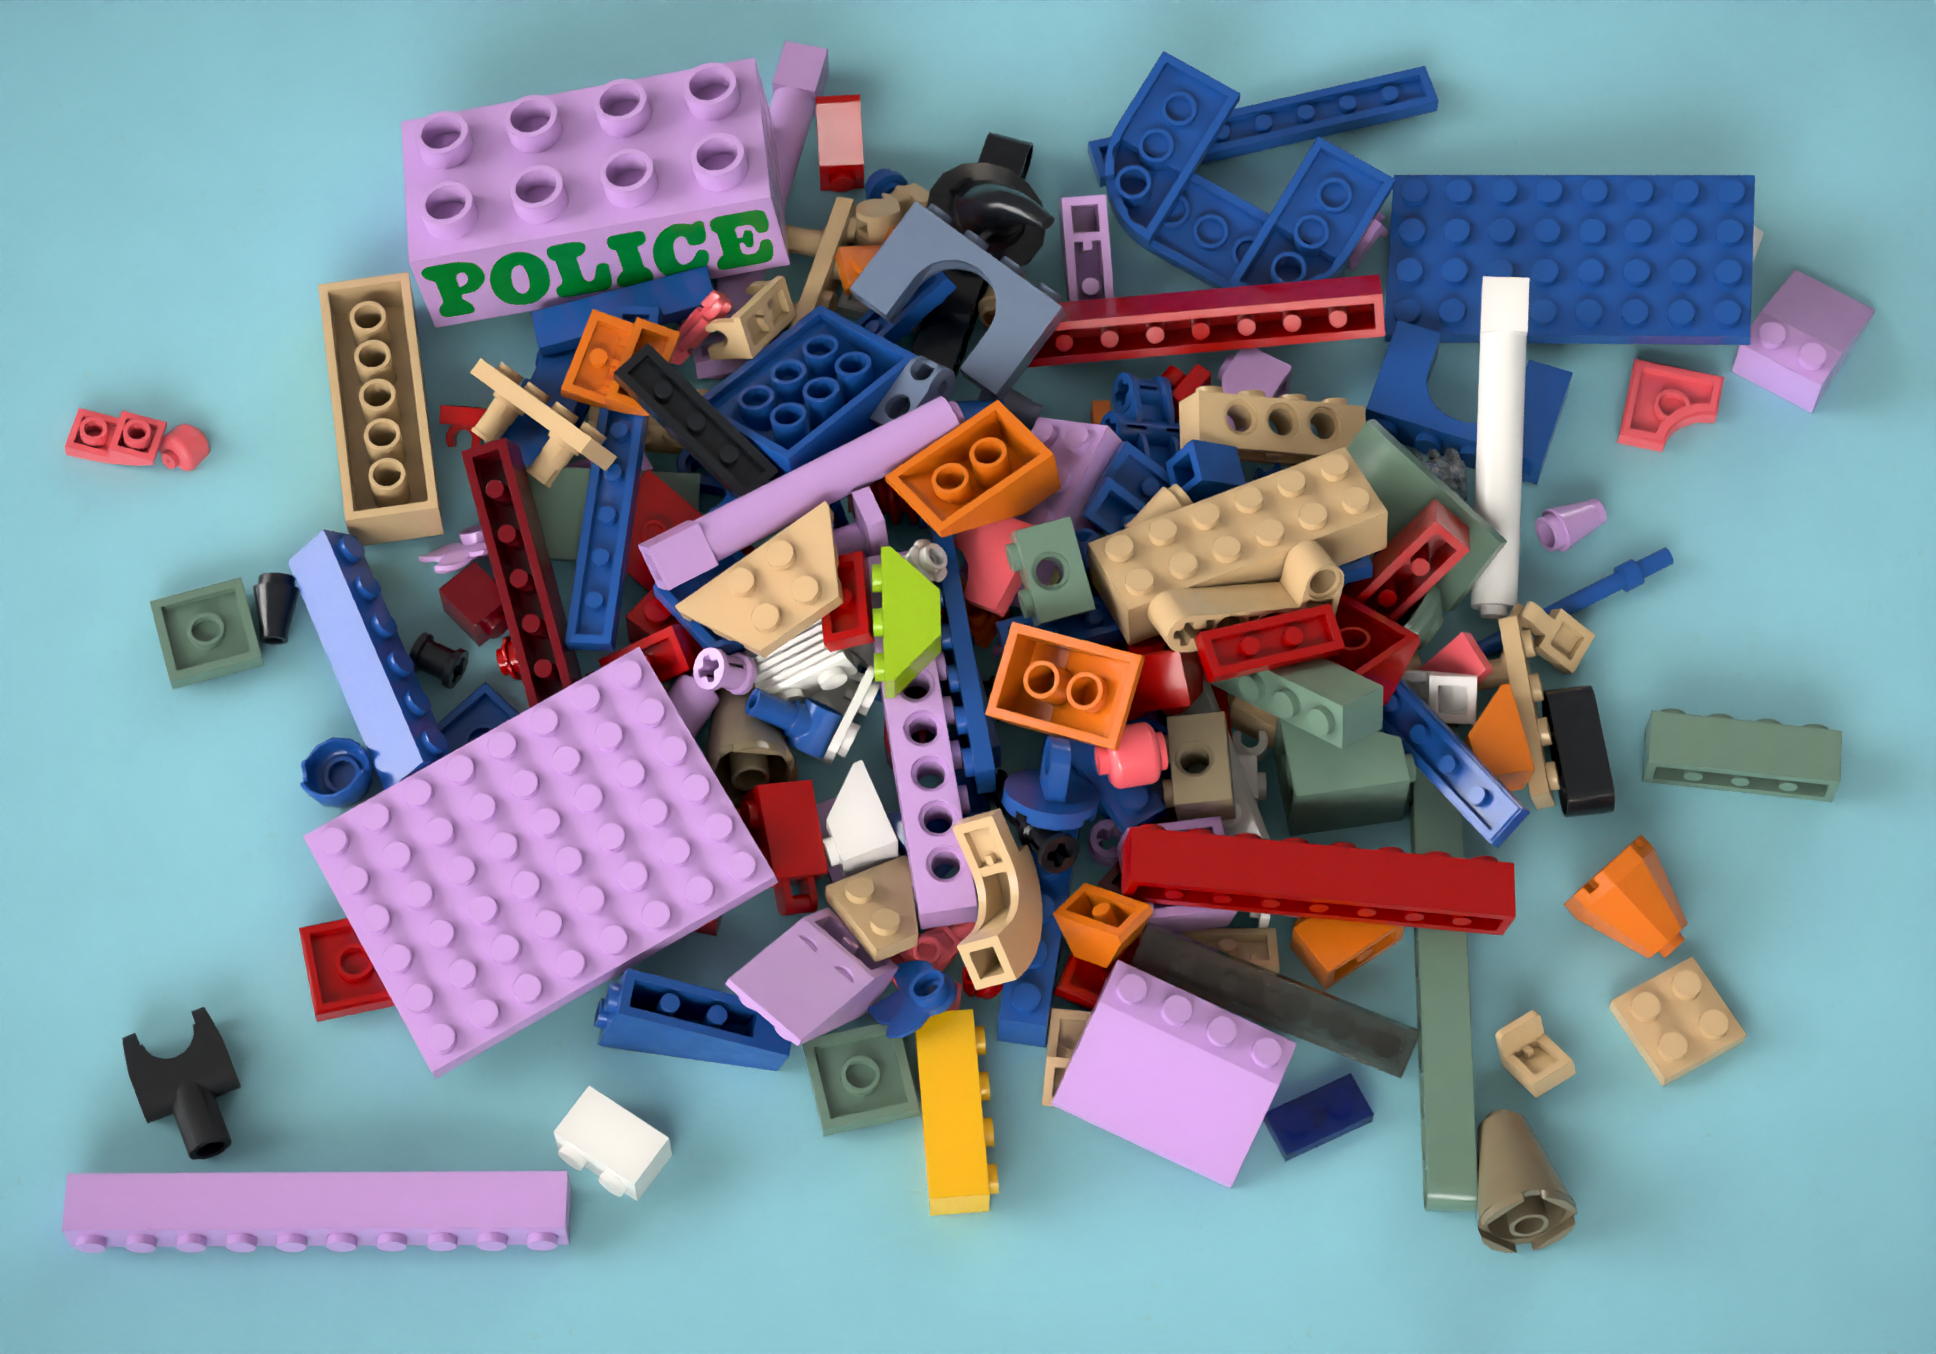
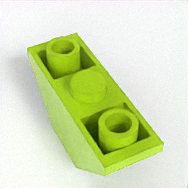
[872,546,941,698]

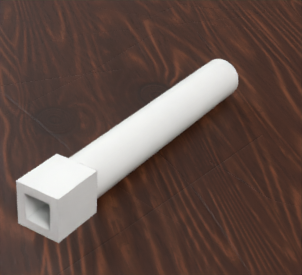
[1471,276,1529,620]

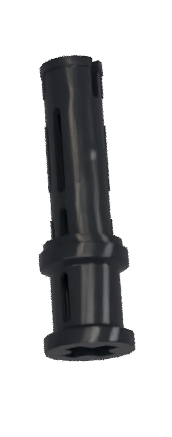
[983,768,1079,874]

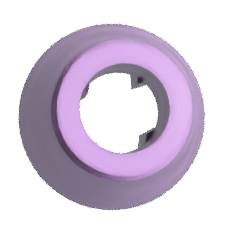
[1535,498,1607,552]

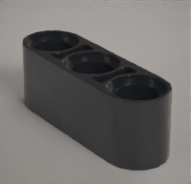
[1541,685,1615,817]

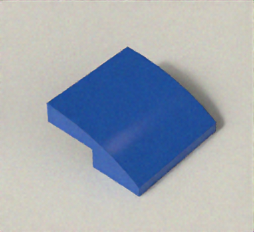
[1081,441,1171,535]

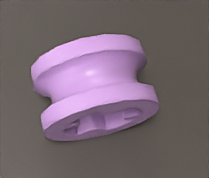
[1089,819,1123,867]

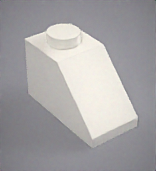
[822,760,898,879]

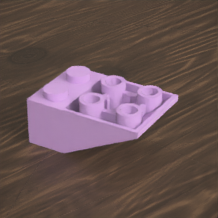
[725,907,899,1046]

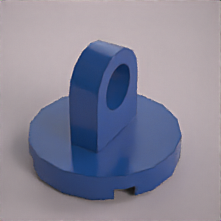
[1002,736,1100,831]

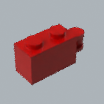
[740,779,828,916]

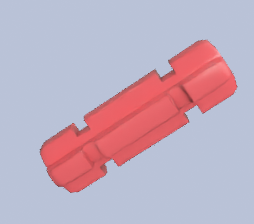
[670,290,733,365]

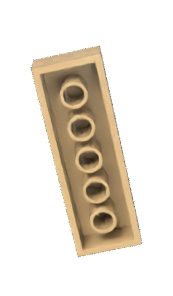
[318,272,444,546]
[1088,447,1388,646]

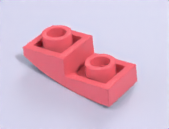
[65,408,167,466]

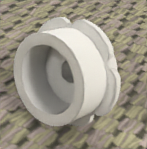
[904,539,948,583]

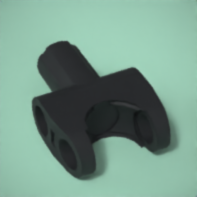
[122,1007,241,1160]

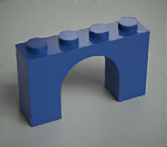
[1365,320,1573,485]

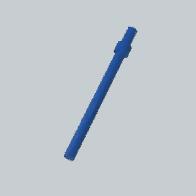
[1477,547,1673,658]

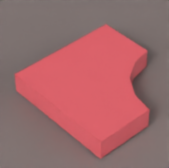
[1617,359,1724,452]
[954,517,1035,617]

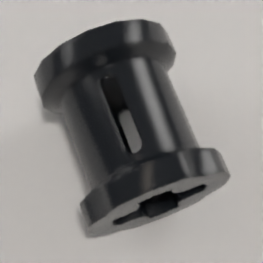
[409,632,469,689]

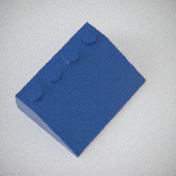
[703,305,917,479]

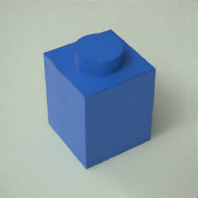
[1165,439,1246,503]

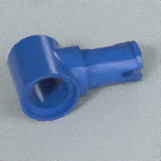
[745,688,844,759]

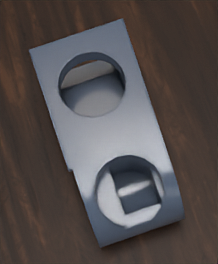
[870,356,956,427]

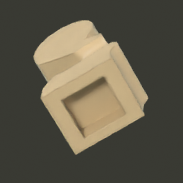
[856,183,929,246]

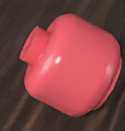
[159,424,210,471]

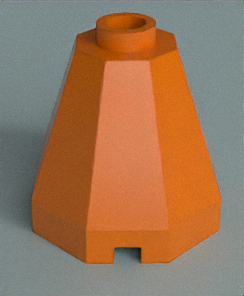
[1563,835,1688,959]

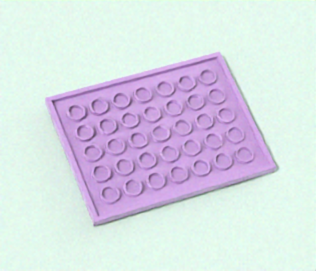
[303,647,778,1078]

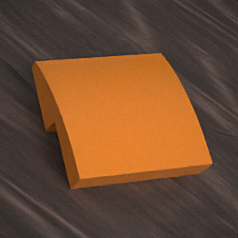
[560,309,681,416]

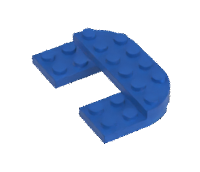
[1105,51,1396,289]

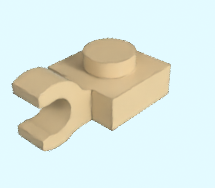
[1508,601,1595,674]

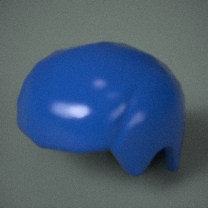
[300,737,373,808]

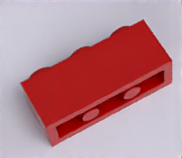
[1342,499,1470,622]

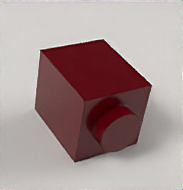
[439,561,508,647]

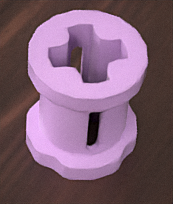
[693,647,757,695]

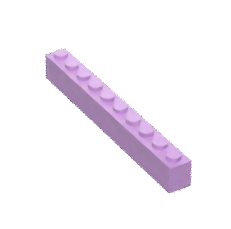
[62,1171,571,1253]

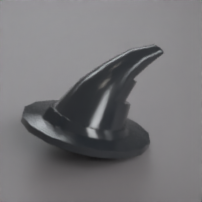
[926,162,1055,267]

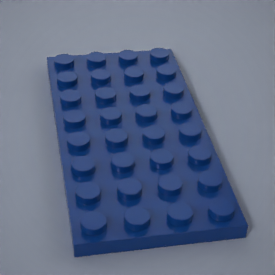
[1384,175,1755,345]

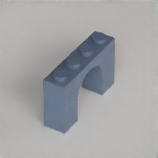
[850,201,1066,399]

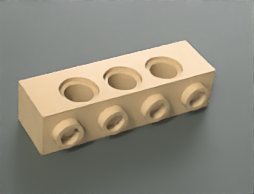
[1179,386,1366,466]

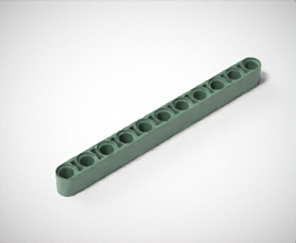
[1409,723,1478,1212]

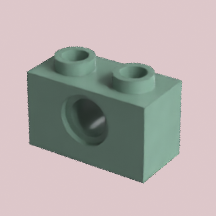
[1005,516,1096,627]

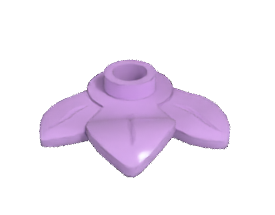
[418,524,489,574]

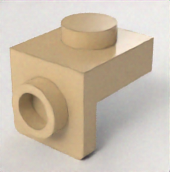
[1495,1010,1576,1098]

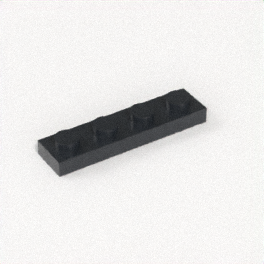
[613,343,779,499]

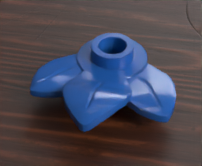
[868,961,957,1038]

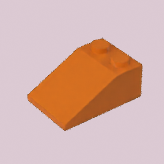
[885,400,1061,538]
[985,622,1145,751]

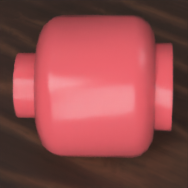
[1094,722,1168,789]

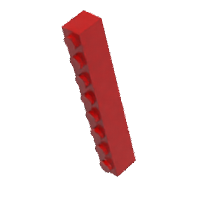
[1027,274,1385,368]
[1121,824,1516,936]

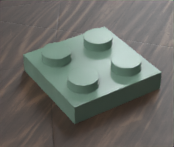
[150,577,264,689]
[802,1023,920,1136]

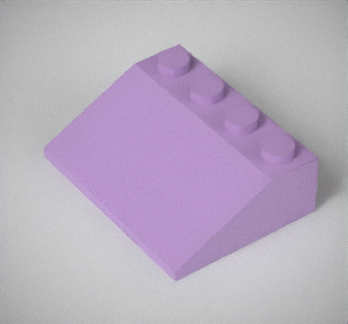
[1051,960,1297,1188]

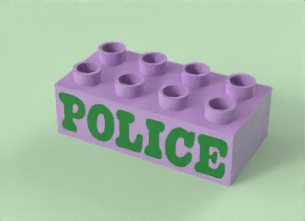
[401,57,790,328]

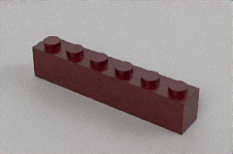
[461,437,582,708]

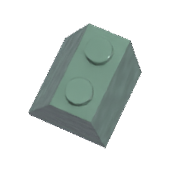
[1272,717,1416,836]

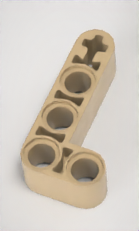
[1147,540,1344,652]

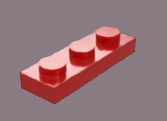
[1194,603,1345,684]

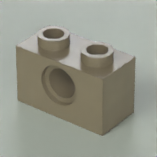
[1163,711,1236,821]

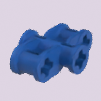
[1100,372,1180,471]

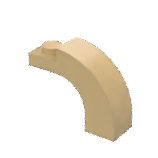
[952,808,1043,990]

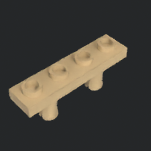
[783,197,858,331]
[470,358,617,488]
[1477,615,1561,810]

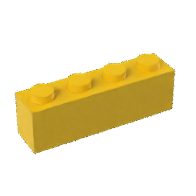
[915,1009,999,1216]

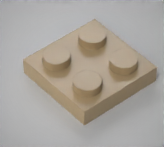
[1609,956,1747,1087]

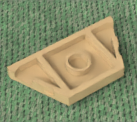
[675,501,843,658]

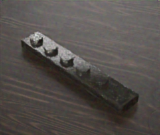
[1129,922,1420,1078]

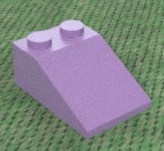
[1731,269,1875,413]

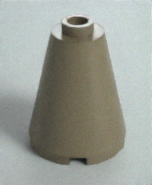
[705,683,798,809]
[1477,1109,1577,1253]

